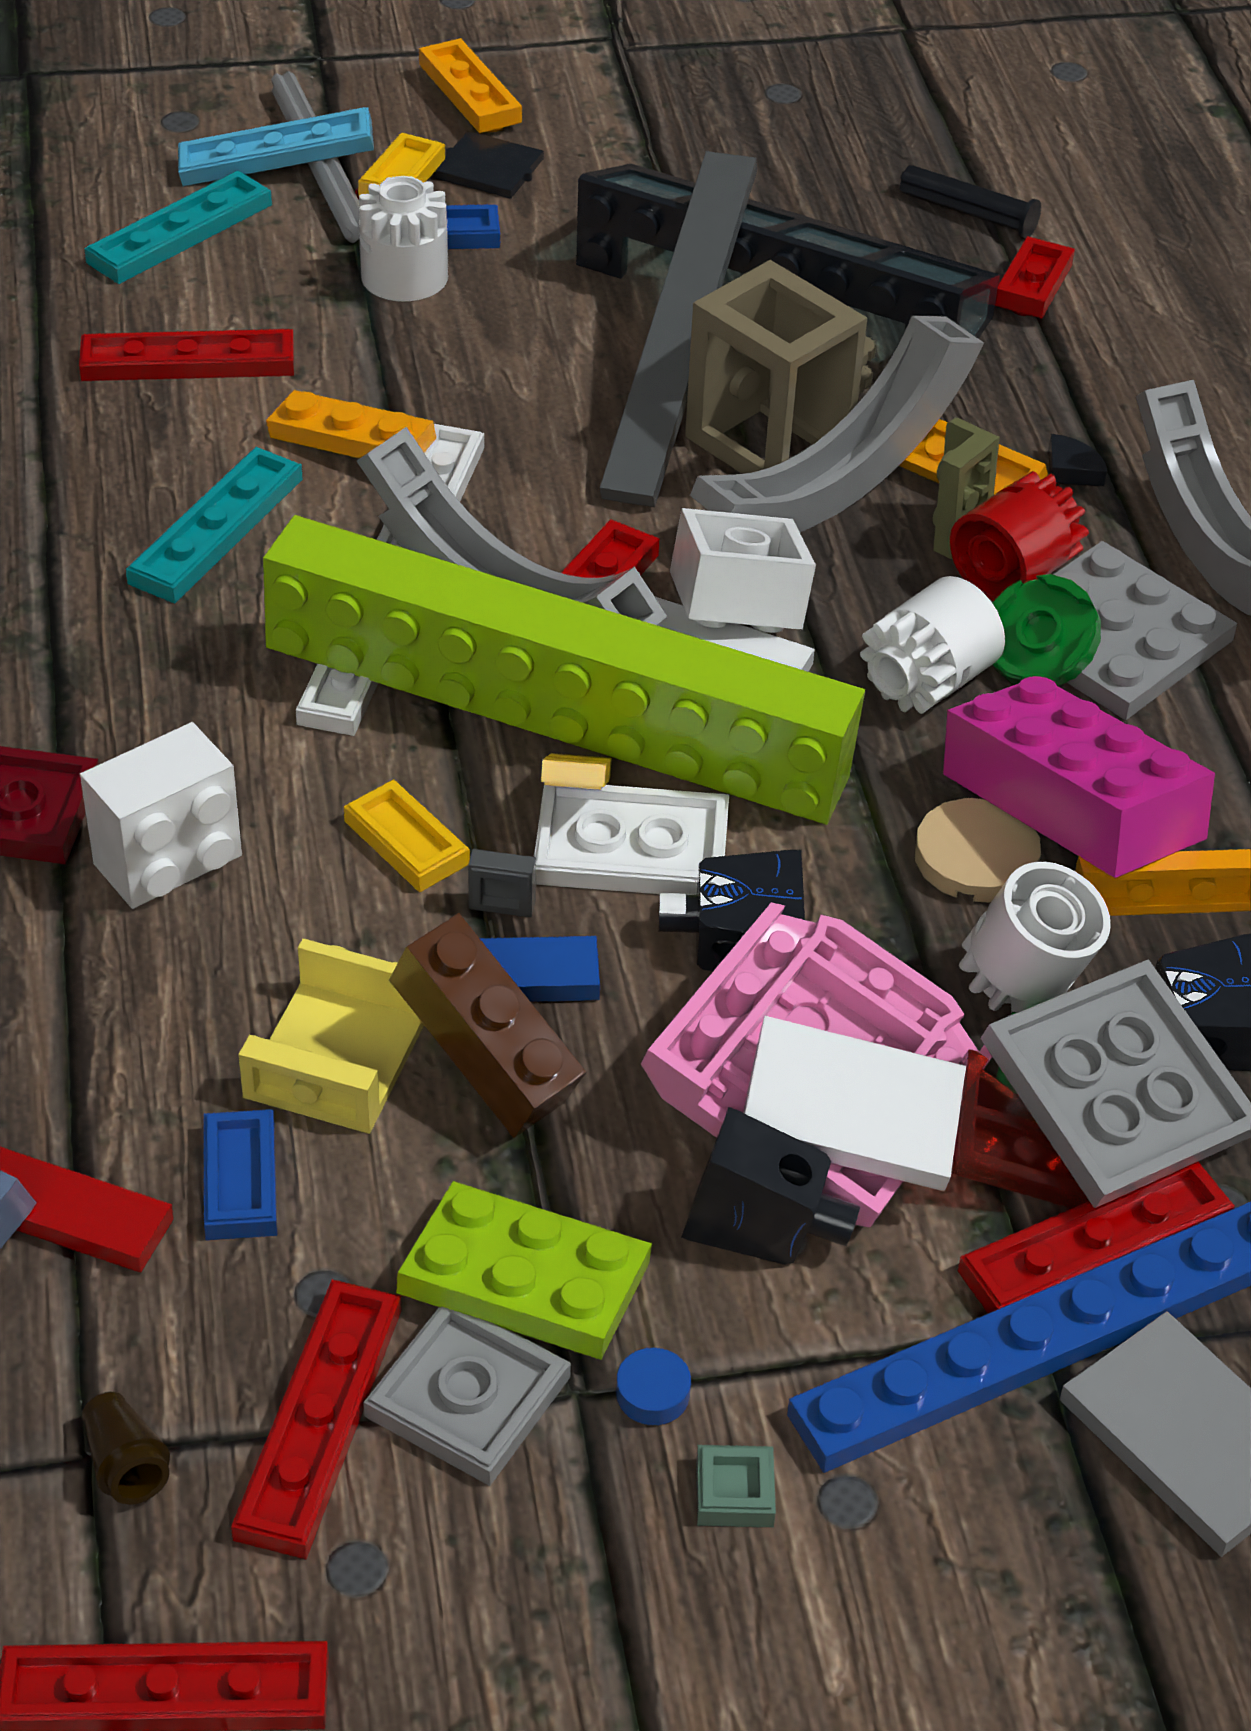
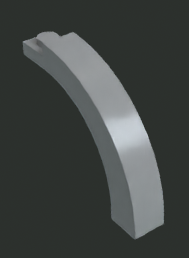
[690,316,984,532]
[1136,380,1251,616]
[357,427,668,625]

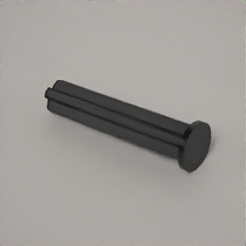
[899,165,1041,239]

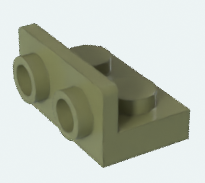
[933,417,1000,559]

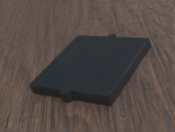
[434,131,544,199]

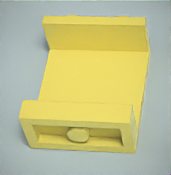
[238,938,424,1134]

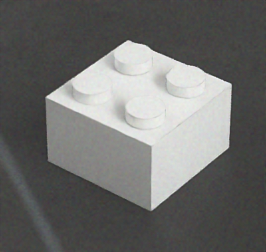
[670,508,816,633]
[80,722,242,909]

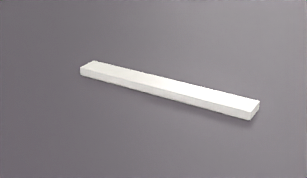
[296,424,484,736]

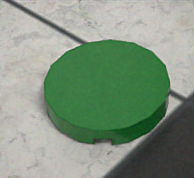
[992,574,1101,686]

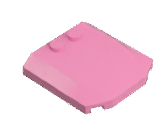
[641,902,992,1228]

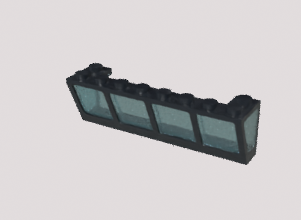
[576,164,1000,339]

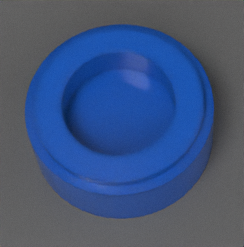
[616,1348,691,1425]

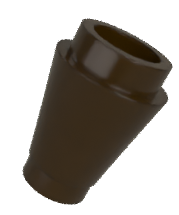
[82,1392,170,1505]

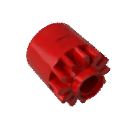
[950,471,1089,601]

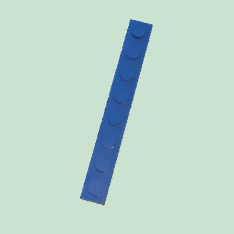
[787,1202,1251,1473]

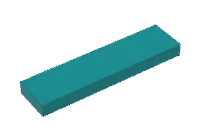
[84,171,272,284]
[126,447,303,604]

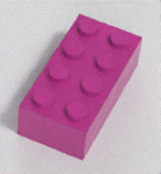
[943,676,1215,878]

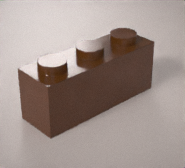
[389,913,586,1138]

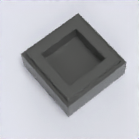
[468,849,536,917]

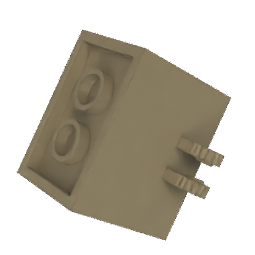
[685,260,876,474]

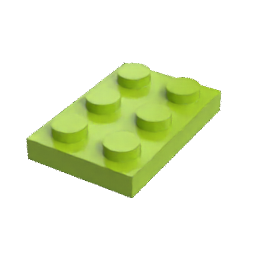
[396,1181,652,1360]

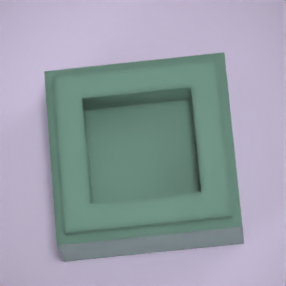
[696,1445,776,1527]

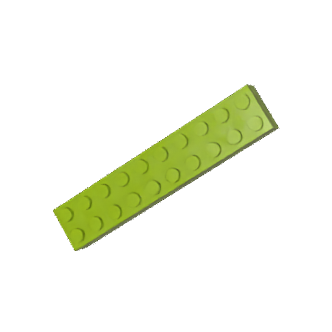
[263,515,866,825]

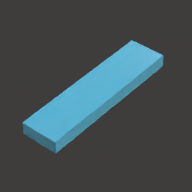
[178,107,374,186]

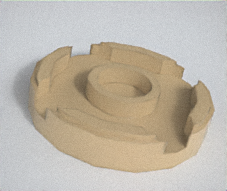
[915,798,1041,903]

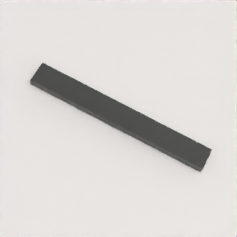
[600,151,757,507]

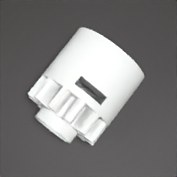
[359,176,448,301]
[860,576,1005,714]
[959,862,1111,1013]

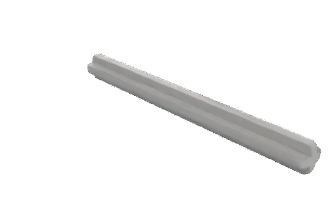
[271,71,360,243]

